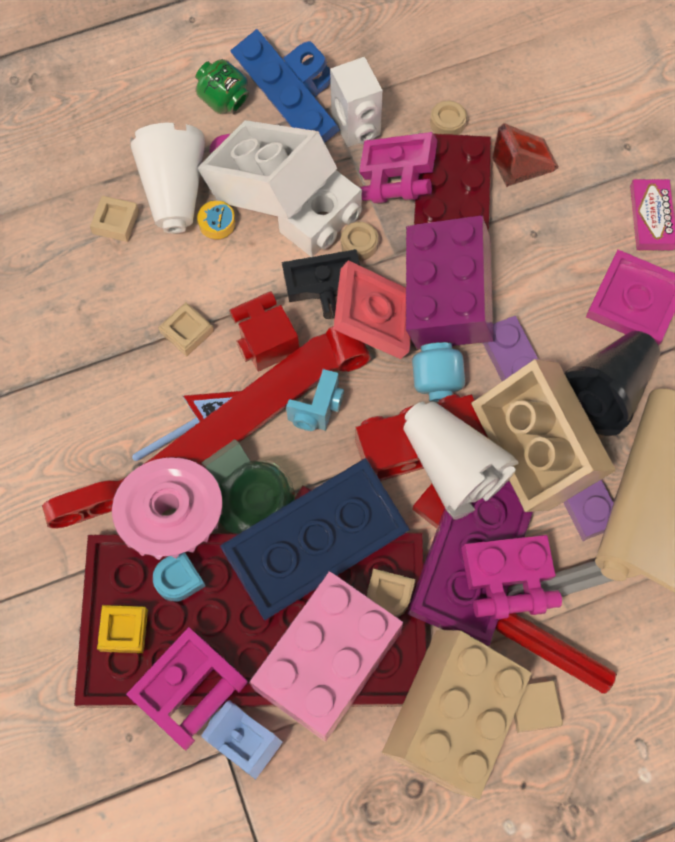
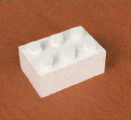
[197,120,337,219]

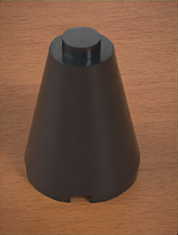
[564,331,660,436]

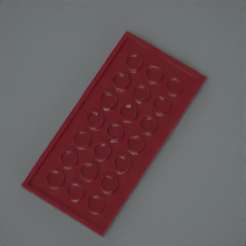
[74,533,426,708]

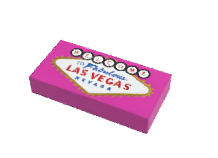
[630,179,675,250]

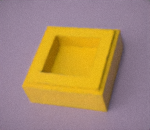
[97,605,148,653]

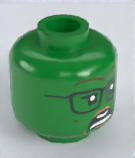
[195,59,249,114]

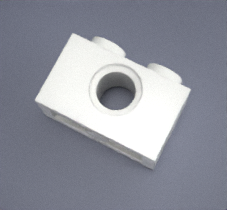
[330,57,383,147]
[278,170,362,257]

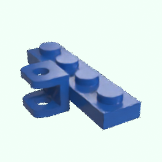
[230,29,340,143]

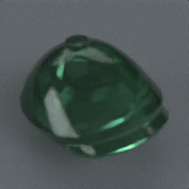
[219,460,295,534]

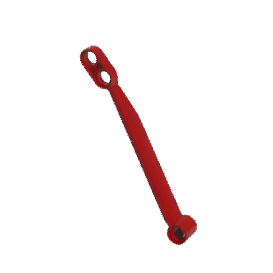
[42,326,371,529]

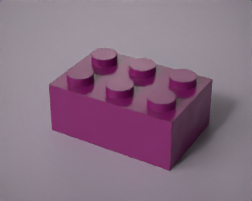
[406,216,494,350]

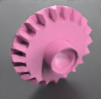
[112,458,223,560]

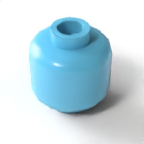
[412,342,465,402]

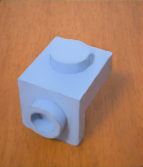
[202,701,283,780]

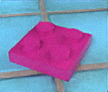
[586,249,675,346]

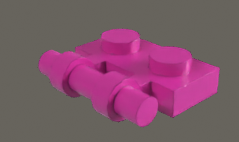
[359,132,437,204]
[461,535,562,620]

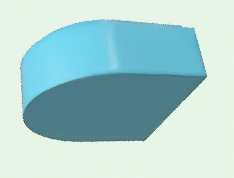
[153,552,205,601]

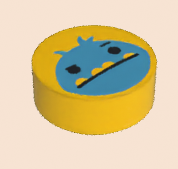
[197,201,235,239]

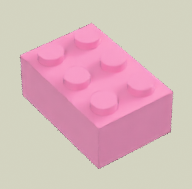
[250,571,403,742]

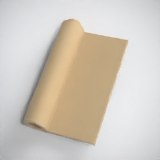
[595,388,675,593]

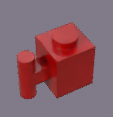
[229,291,299,372]

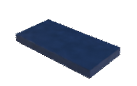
[220,458,410,620]

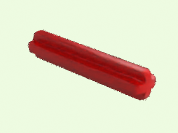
[495,613,617,694]

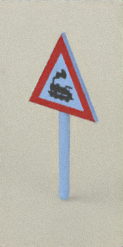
[132,391,241,461]

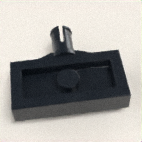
[282,249,360,319]

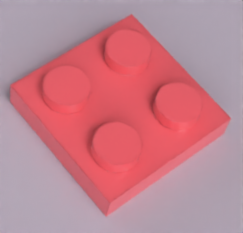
[333,261,410,359]

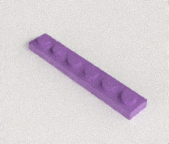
[483,315,613,541]

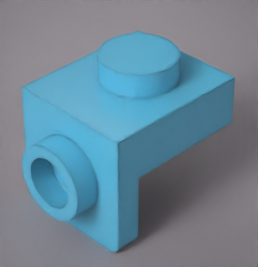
[286,369,344,431]

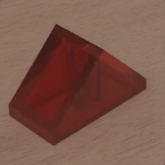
[492,123,559,187]

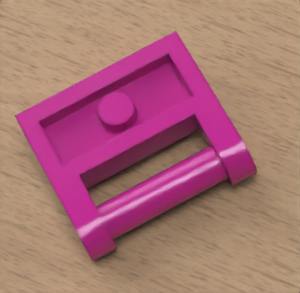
[126,627,248,751]

